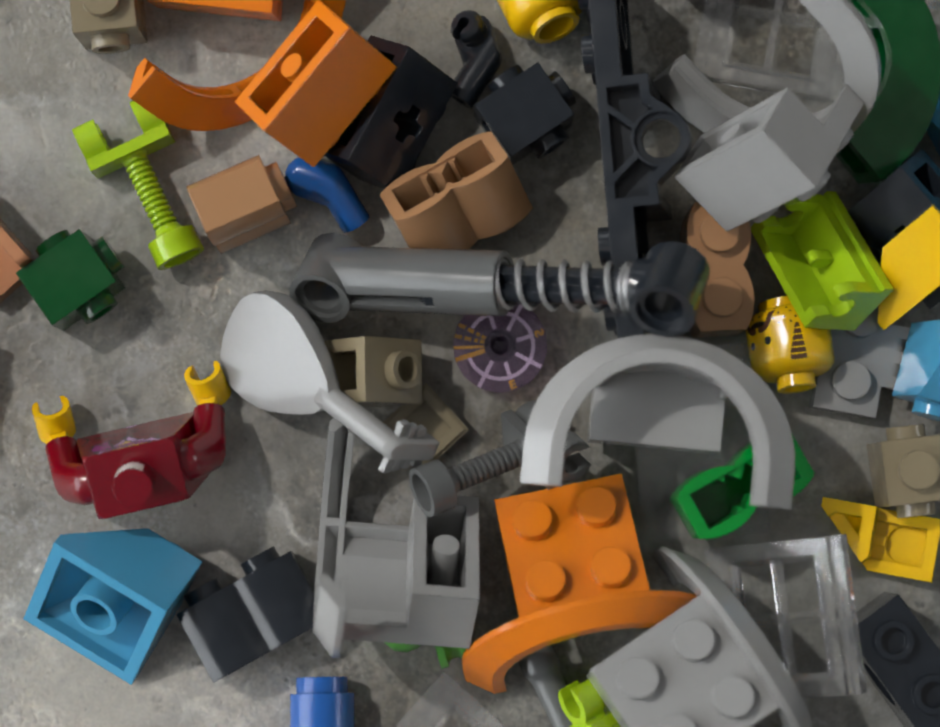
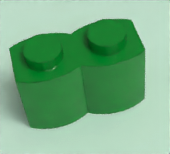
[669,434,815,539]

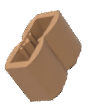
[380,131,533,250]
[187,155,297,254]
[679,202,754,338]

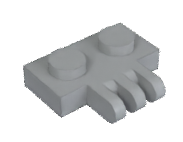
[809,307,910,419]

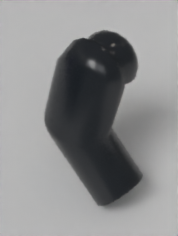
[450,10,502,109]

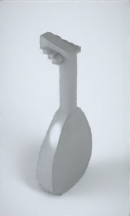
[220,290,439,473]

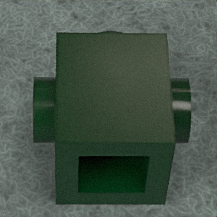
[16,229,125,331]

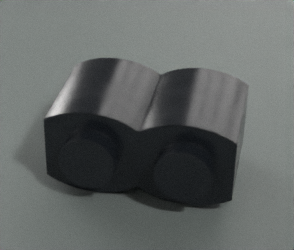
[176,546,314,683]

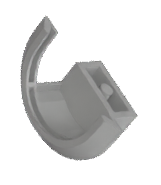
[652,0,881,232]
[520,334,795,510]
[313,418,479,658]
[587,546,813,727]

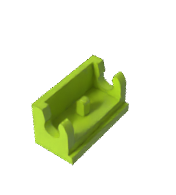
[751,191,894,331]

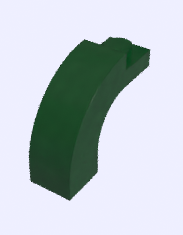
[835,0,940,184]

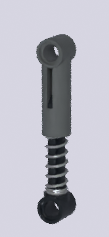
[289,233,710,337]

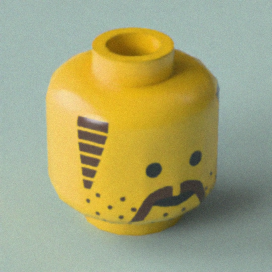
[745,296,835,394]

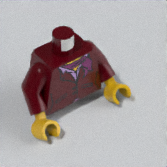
[32,361,231,519]

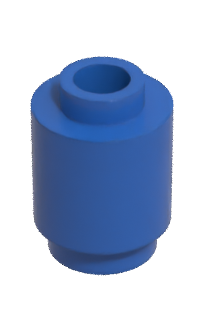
[290,677,355,727]

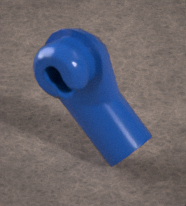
[285,157,370,233]

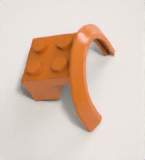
[128,0,397,168]
[461,473,697,694]

